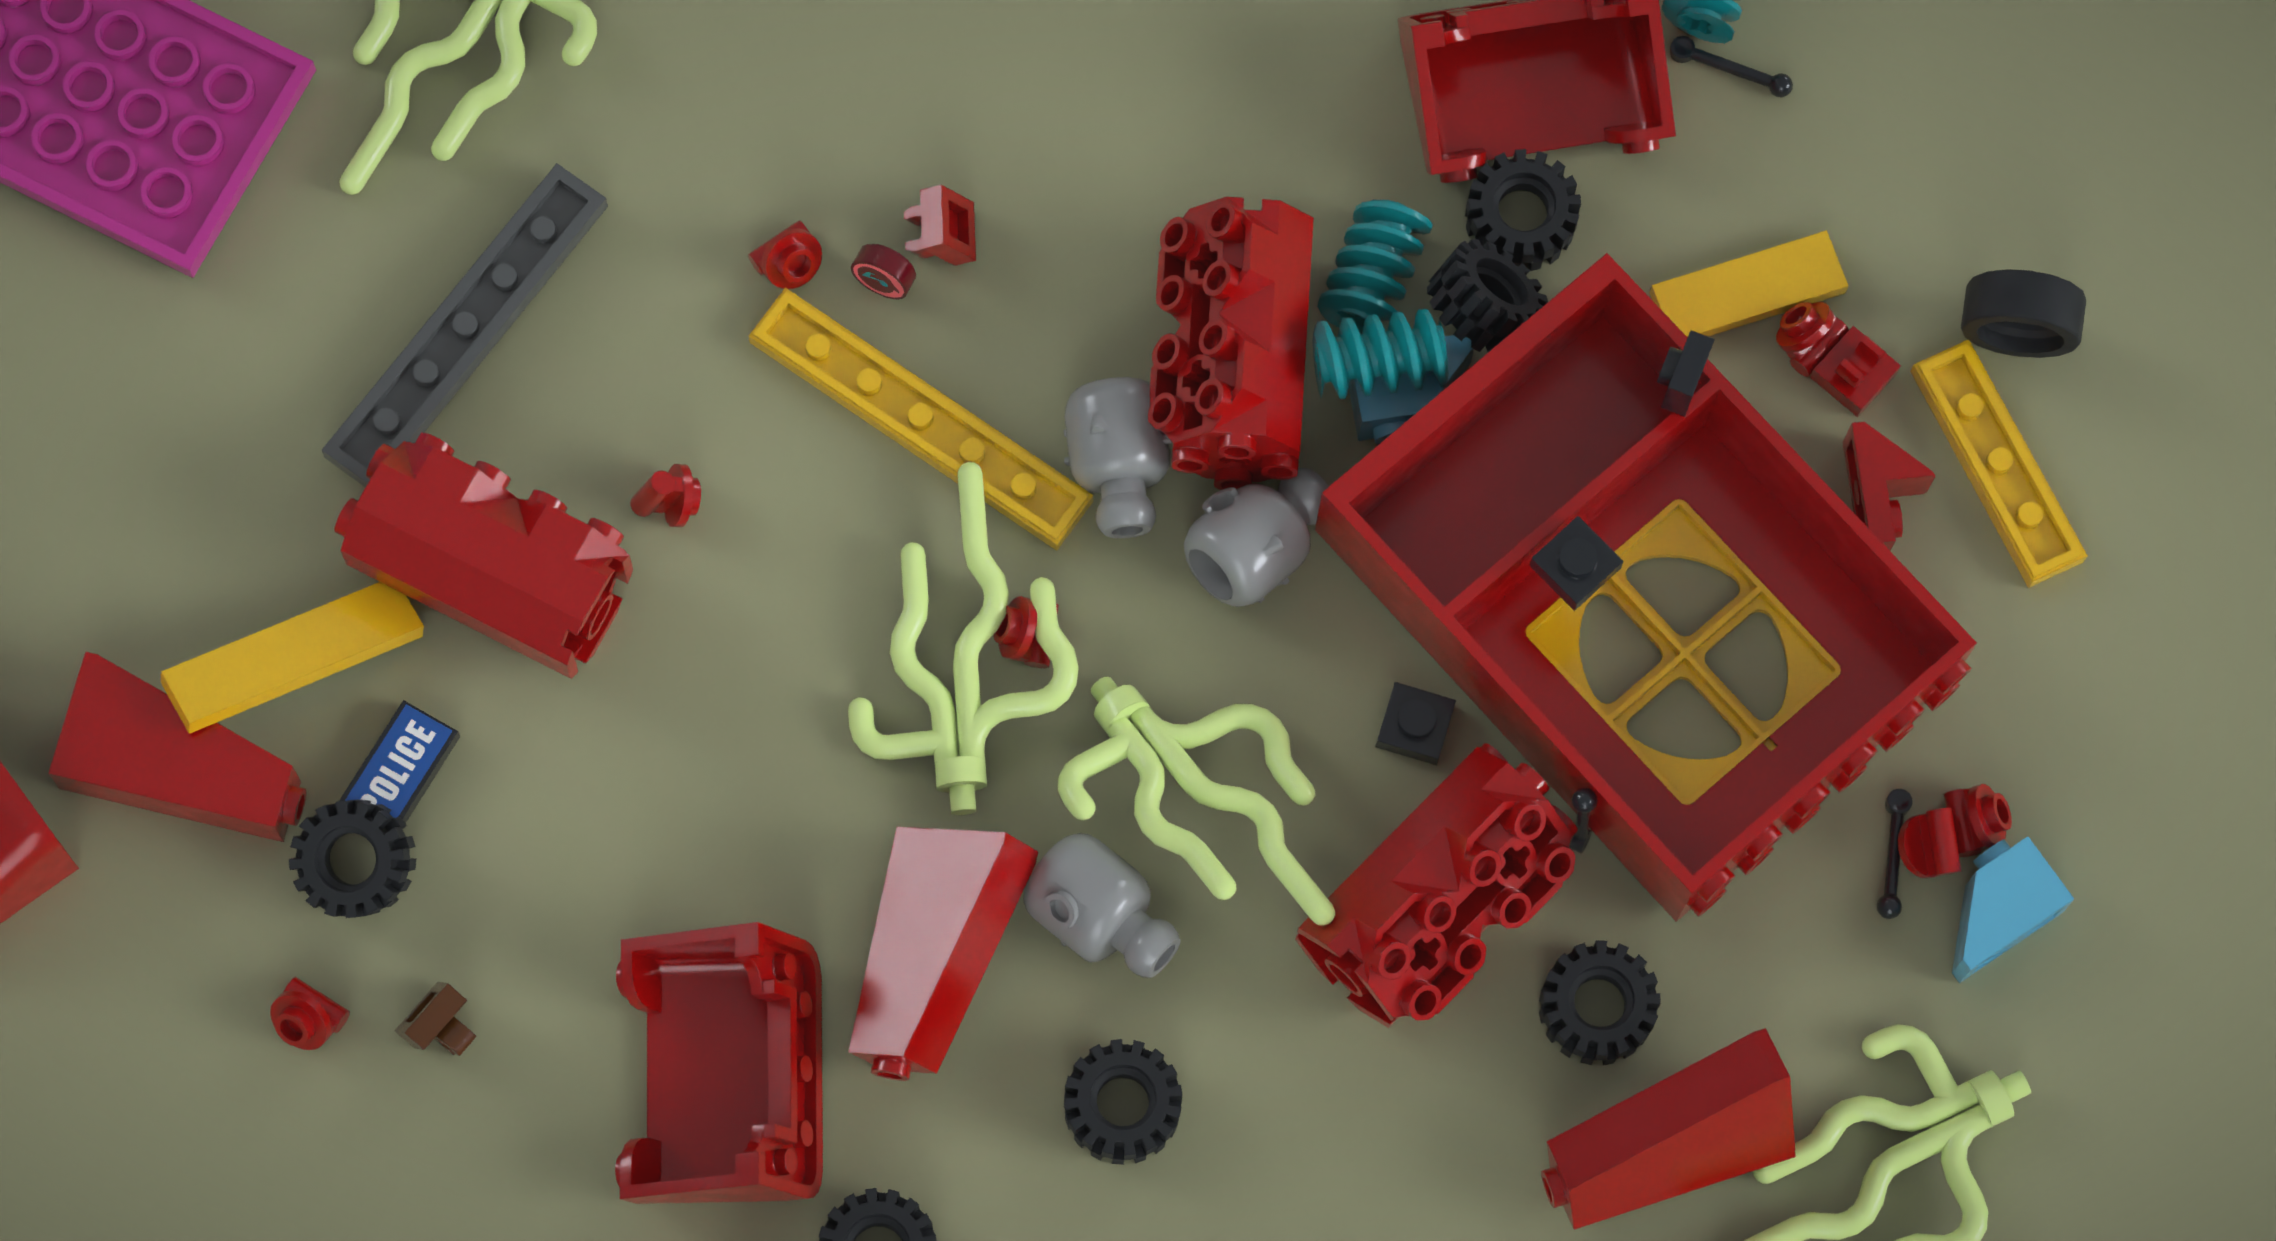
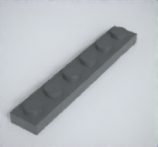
[322,163,608,487]

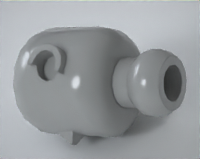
[1064,377,1173,538]
[1184,468,1329,607]
[1023,833,1181,978]

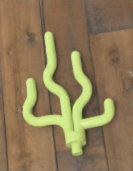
[339,0,597,195]
[848,462,1079,815]
[1058,677,1335,926]
[1743,1024,2031,1241]

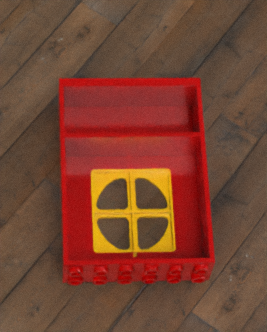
[1315,253,1977,922]

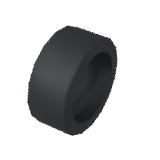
[1961,269,2086,358]

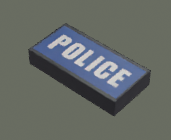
[339,700,460,824]

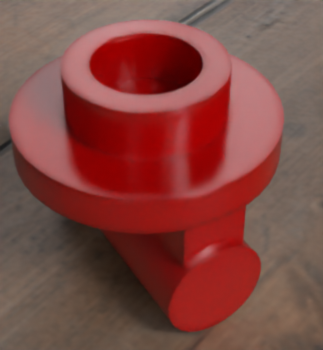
[748,220,822,289]
[1776,302,1849,377]
[630,464,701,528]
[993,596,1059,669]
[1943,784,2012,857]
[1898,808,1962,879]
[270,977,350,1050]

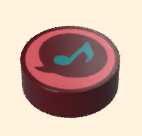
[851,244,916,300]

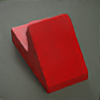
[1842,421,1935,551]

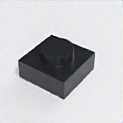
[1657,330,1715,417]
[1529,516,1624,611]
[1376,682,1456,766]

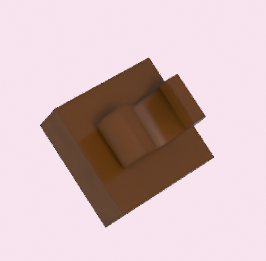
[395,982,477,1056]

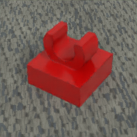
[904,184,976,266]
[1810,326,1901,417]

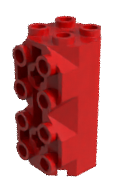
[1148,196,1314,490]
[334,432,633,679]
[1295,743,1578,1028]

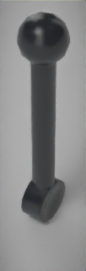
[1670,36,1793,98]
[1570,787,1598,854]
[1877,789,1913,919]

